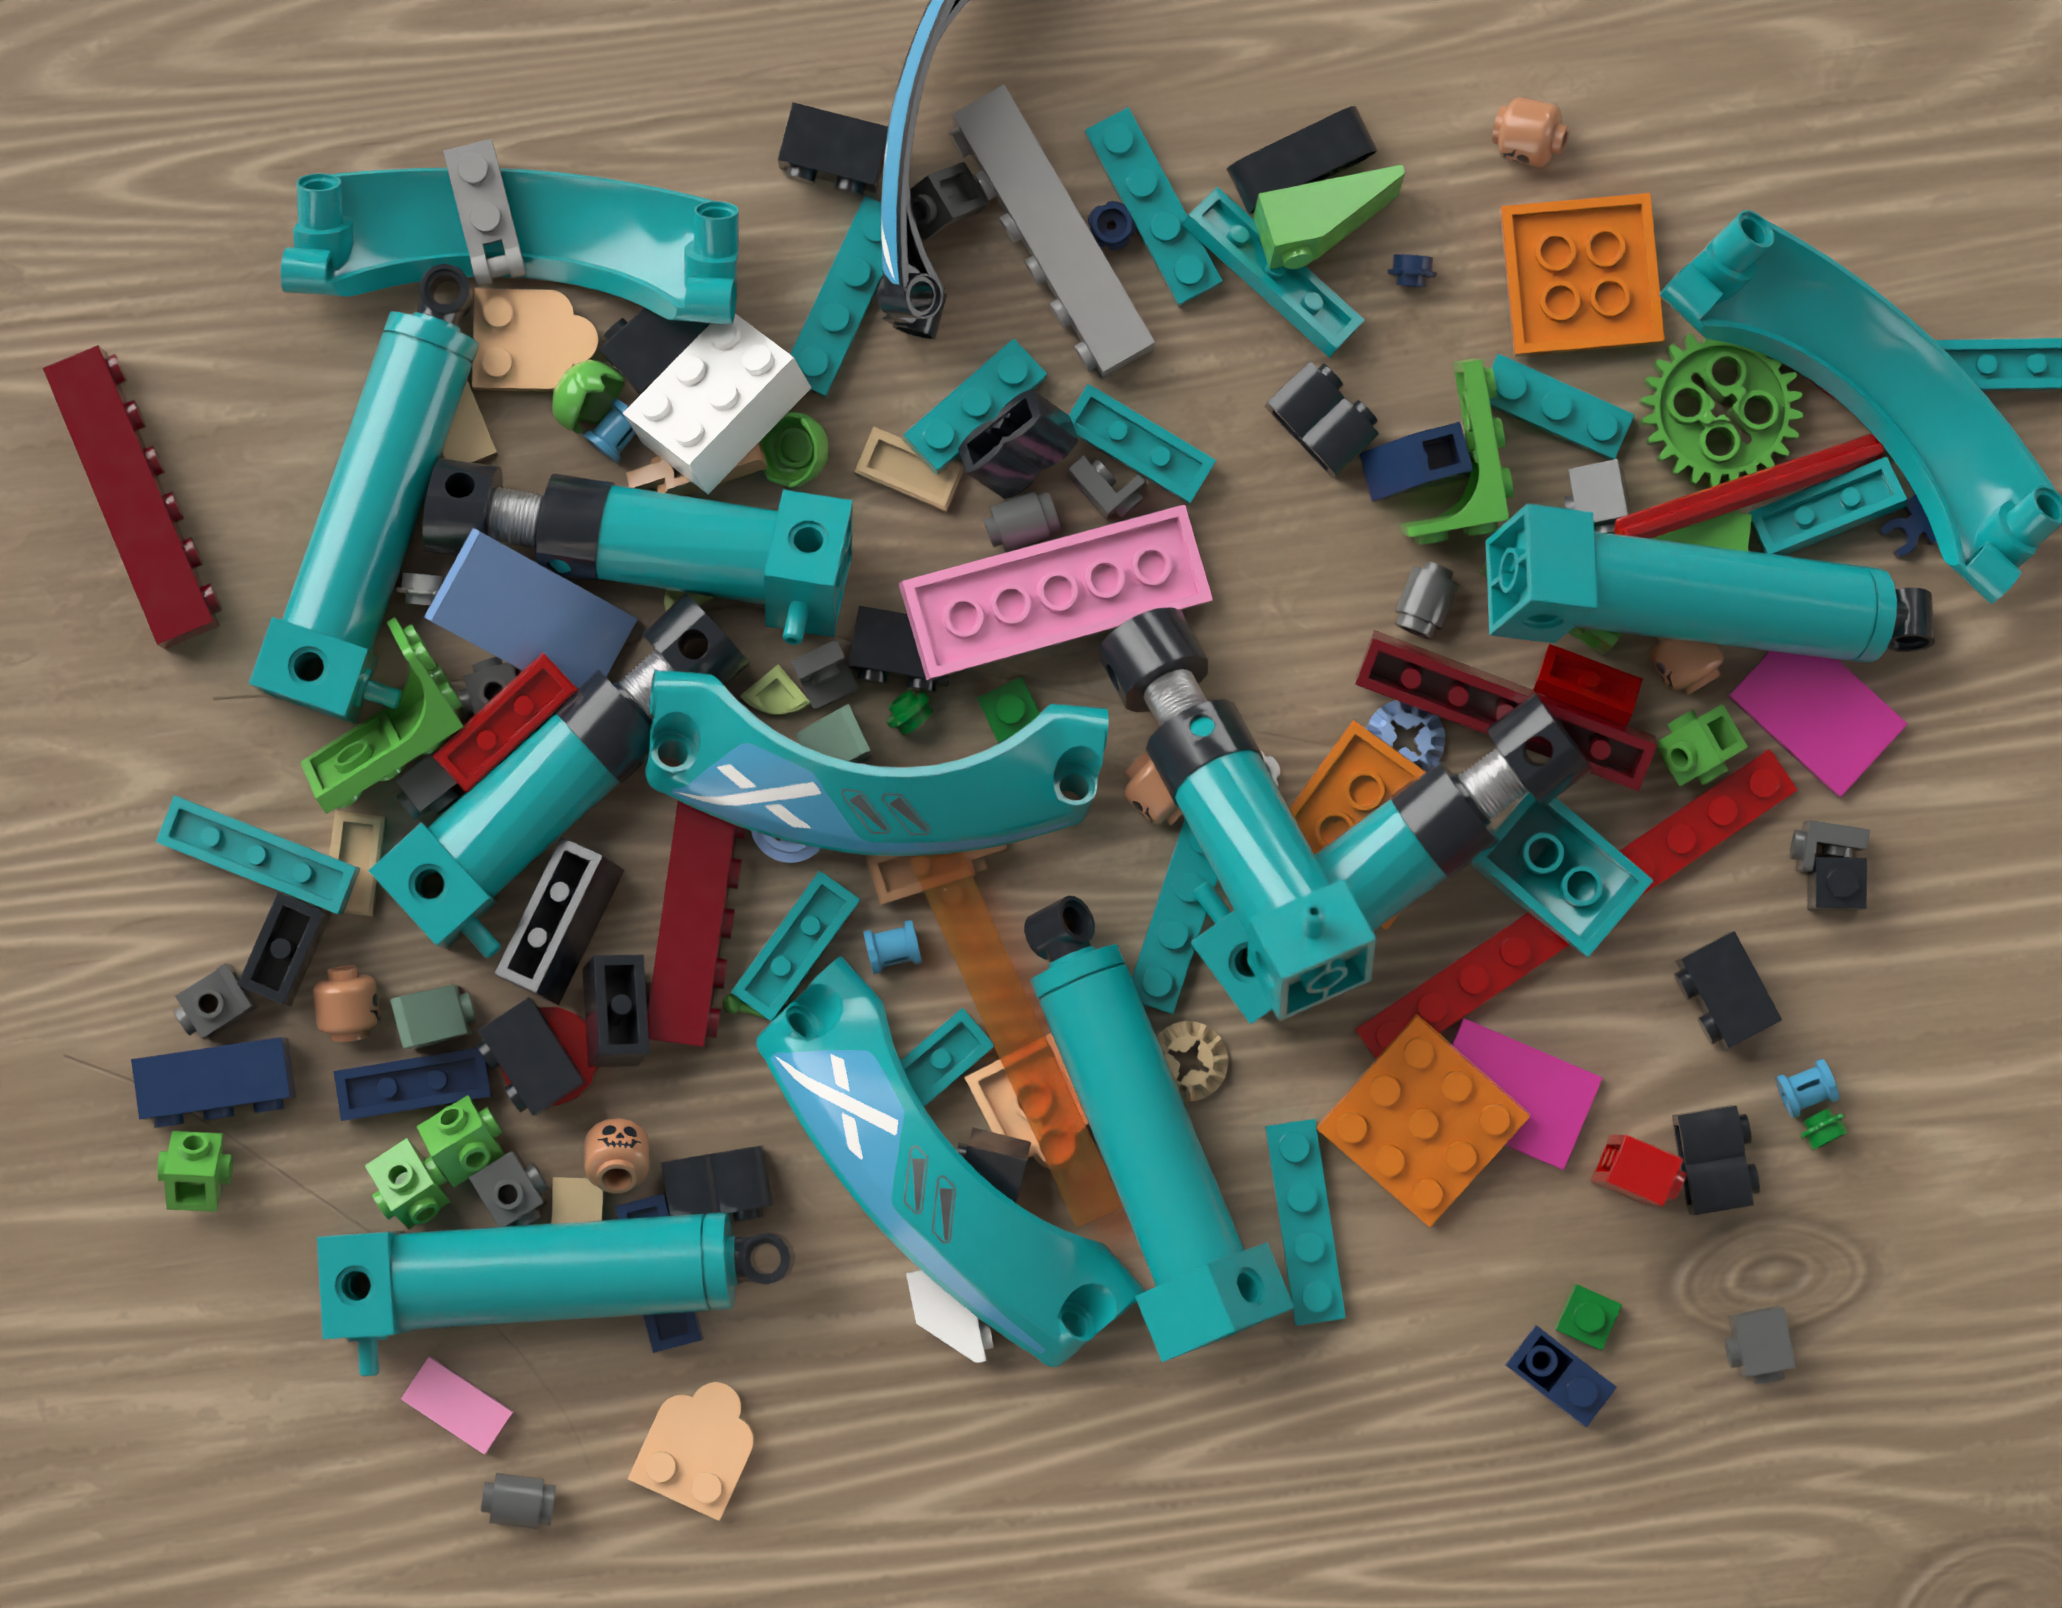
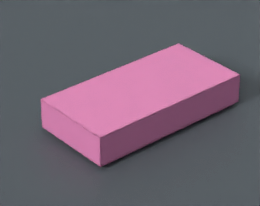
[401,1356,514,1455]

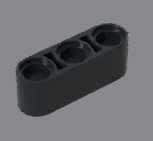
[1227,106,1378,214]

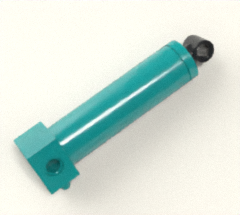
[248,264,480,725]
[1486,504,1935,663]
[1024,896,1295,1363]
[317,1212,795,1377]

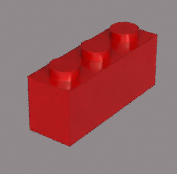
[1590,1134,1686,1206]

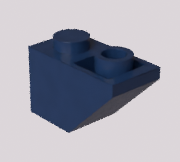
[1359,421,1473,502]
[1505,1325,1617,1427]

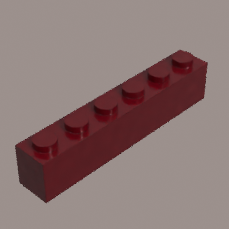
[43,345,222,649]
[1355,630,1657,791]
[647,800,747,1048]

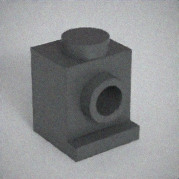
[395,751,461,820]
[174,963,258,1039]

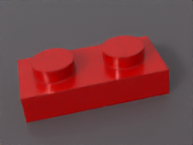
[1533,643,1643,726]

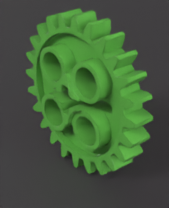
[1639,333,1803,488]

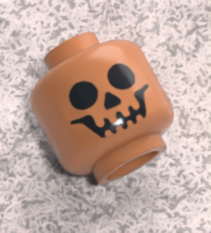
[1492,97,1569,167]
[1649,637,1724,696]
[1124,752,1183,825]
[312,965,381,1042]
[584,1118,650,1194]

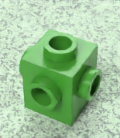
[1657,704,1748,786]
[416,1095,505,1187]
[158,1131,233,1212]
[365,1138,451,1230]

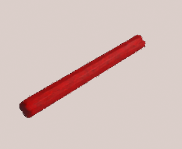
[1614,434,1884,539]

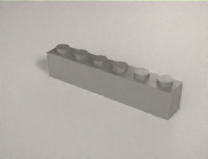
[949,85,1155,379]

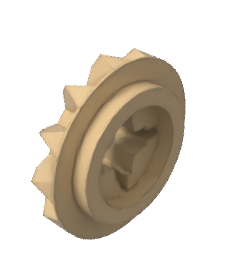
[1157,1021,1229,1101]

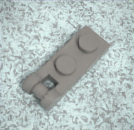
[443,139,527,287]

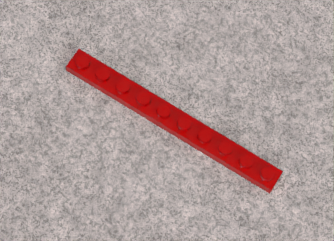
[1354,749,1798,1059]

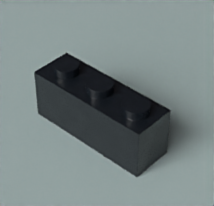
[494,837,625,1006]

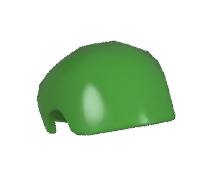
[552,359,626,434]
[761,411,829,488]

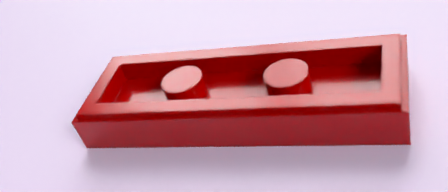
[432,652,578,793]

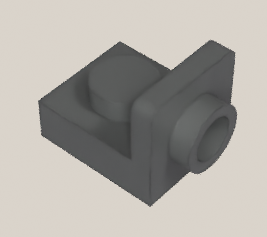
[910,162,990,240]
[1067,455,1145,520]
[791,640,858,709]
[1790,820,1870,873]

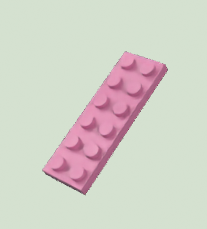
[899,504,1213,680]

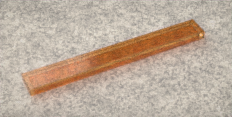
[910,852,1122,1228]

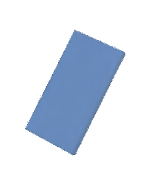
[424,528,638,688]

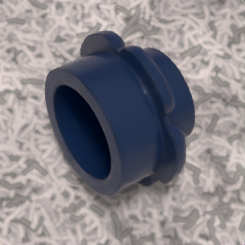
[1088,201,1137,250]
[1387,254,1437,287]

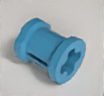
[582,397,636,464]
[863,920,922,975]
[1775,1059,1840,1118]

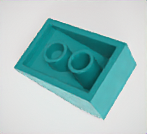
[1470,792,1654,958]

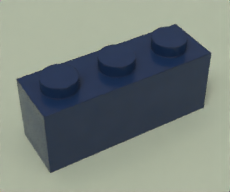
[131,1037,296,1128]

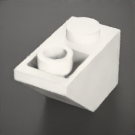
[906,1270,994,1363]

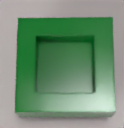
[977,676,1040,744]
[1554,1283,1622,1350]

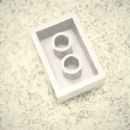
[623,314,811,494]

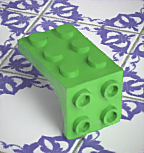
[1400,358,1514,544]
[300,617,464,814]

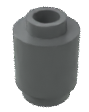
[983,491,1061,553]
[1395,561,1459,639]
[481,1473,556,1529]

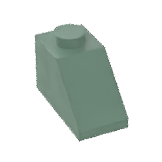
[796,704,872,764]
[390,984,477,1050]

